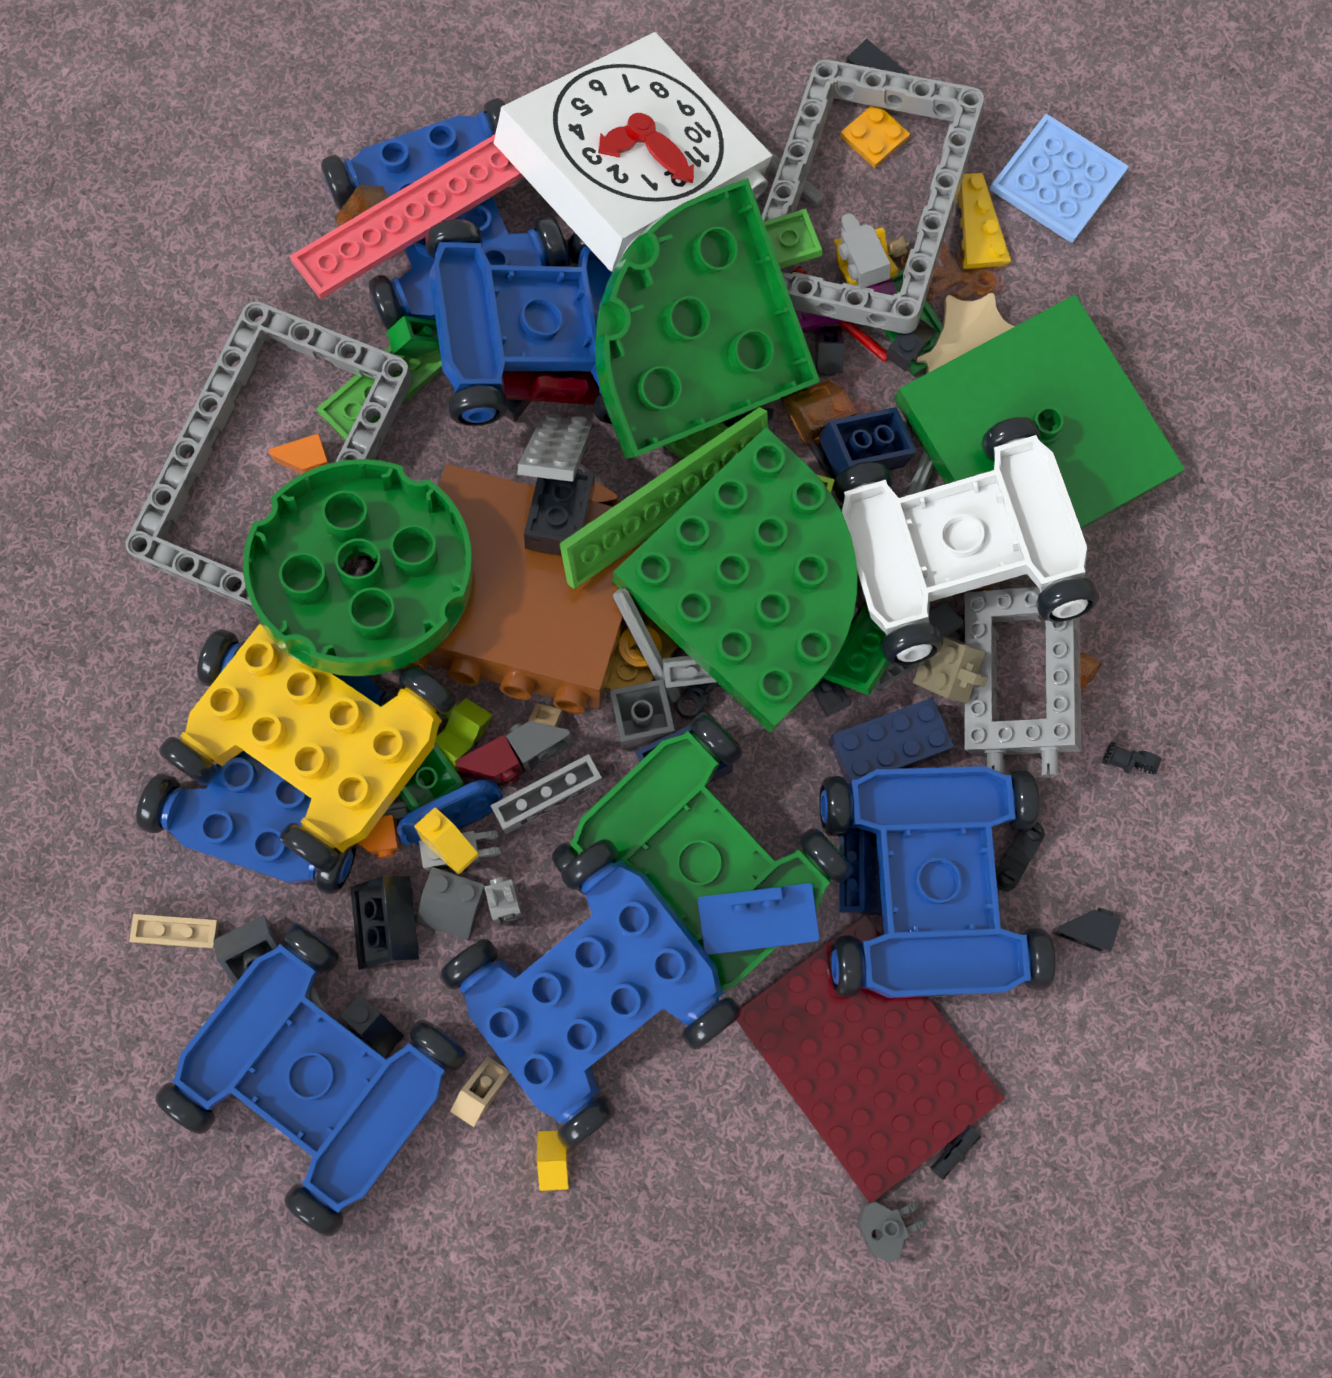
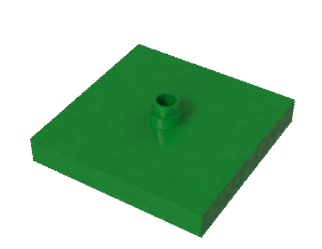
[894,294,1185,530]

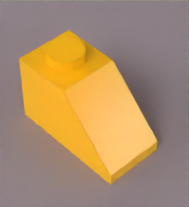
[414,808,479,875]

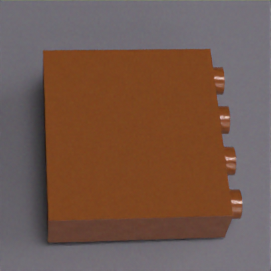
[403,464,649,714]

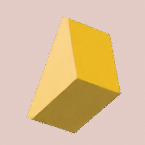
[537,1130,569,1191]

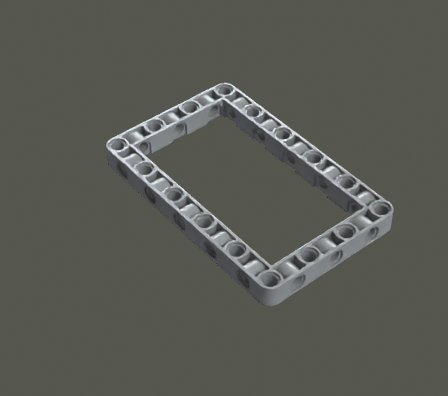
[762,60,984,333]
[126,301,413,610]

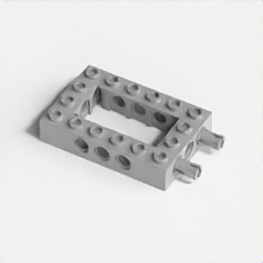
[965,586,1082,778]

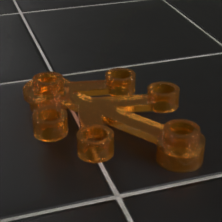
[899,242,996,302]

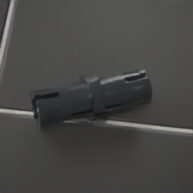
[930,1125,982,1180]

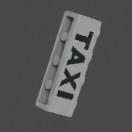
[490,754,603,834]

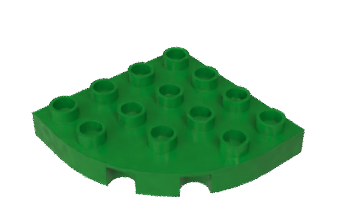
[595,178,820,459]
[612,427,857,733]

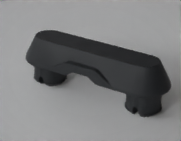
[996,822,1045,892]

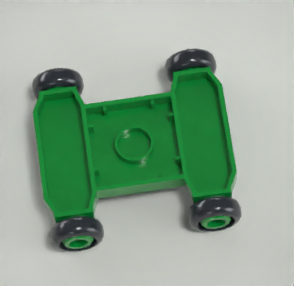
[552,711,853,990]

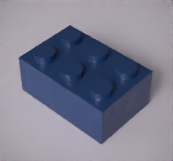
[818,407,917,478]

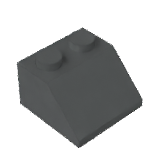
[610,679,675,750]
[506,721,573,773]
[416,867,486,941]
[213,914,282,985]

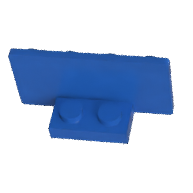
[698,883,820,955]

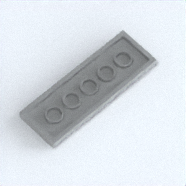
[517,413,593,482]

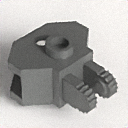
[857,1200,927,1263]

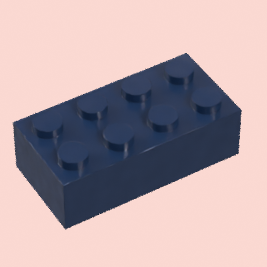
[829,697,954,784]

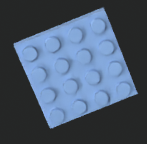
[989,114,1129,244]

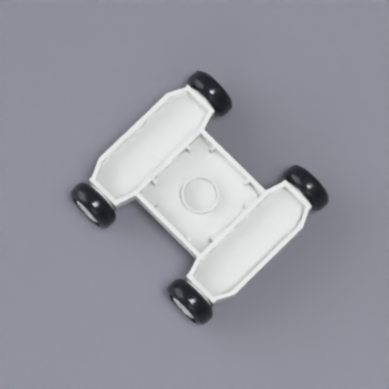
[834,417,1099,666]

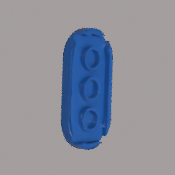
[397,780,503,846]

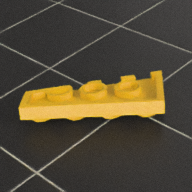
[958,173,1011,269]

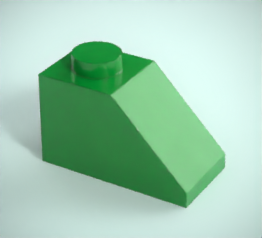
[387,316,440,357]

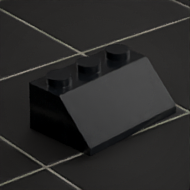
[350,876,419,970]

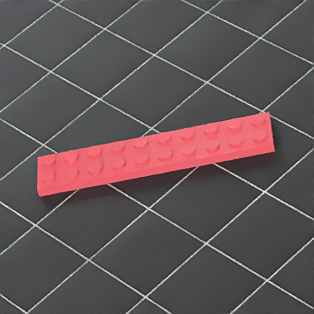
[290,134,524,299]

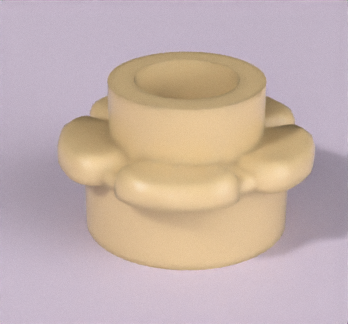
[887,236,910,258]

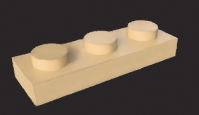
[129,914,219,949]

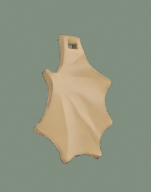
[915,293,1015,374]

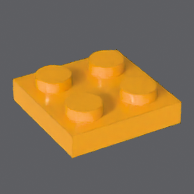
[840,106,910,169]

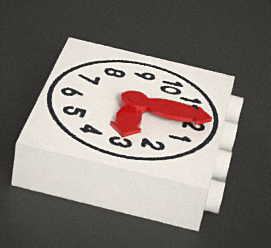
[494,32,773,272]

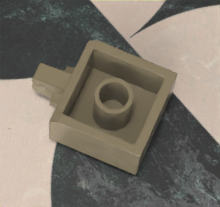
[913,635,988,703]

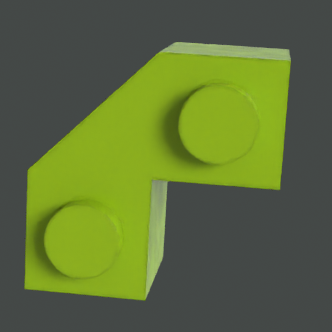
[435,698,493,772]

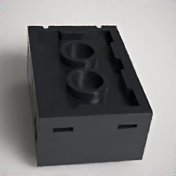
[524,469,595,556]

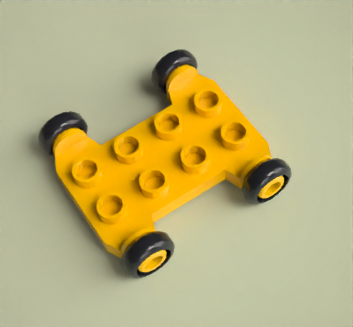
[159,624,457,873]

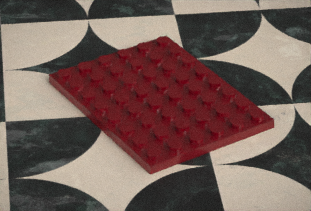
[736,915,1005,1203]

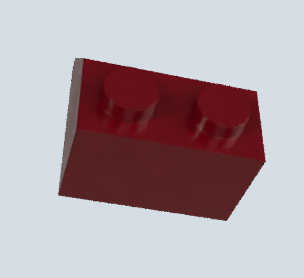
[454,735,523,787]

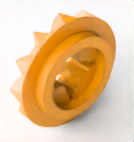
[619,626,662,667]

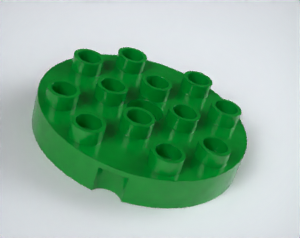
[243,459,473,676]

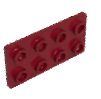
[501,371,600,405]

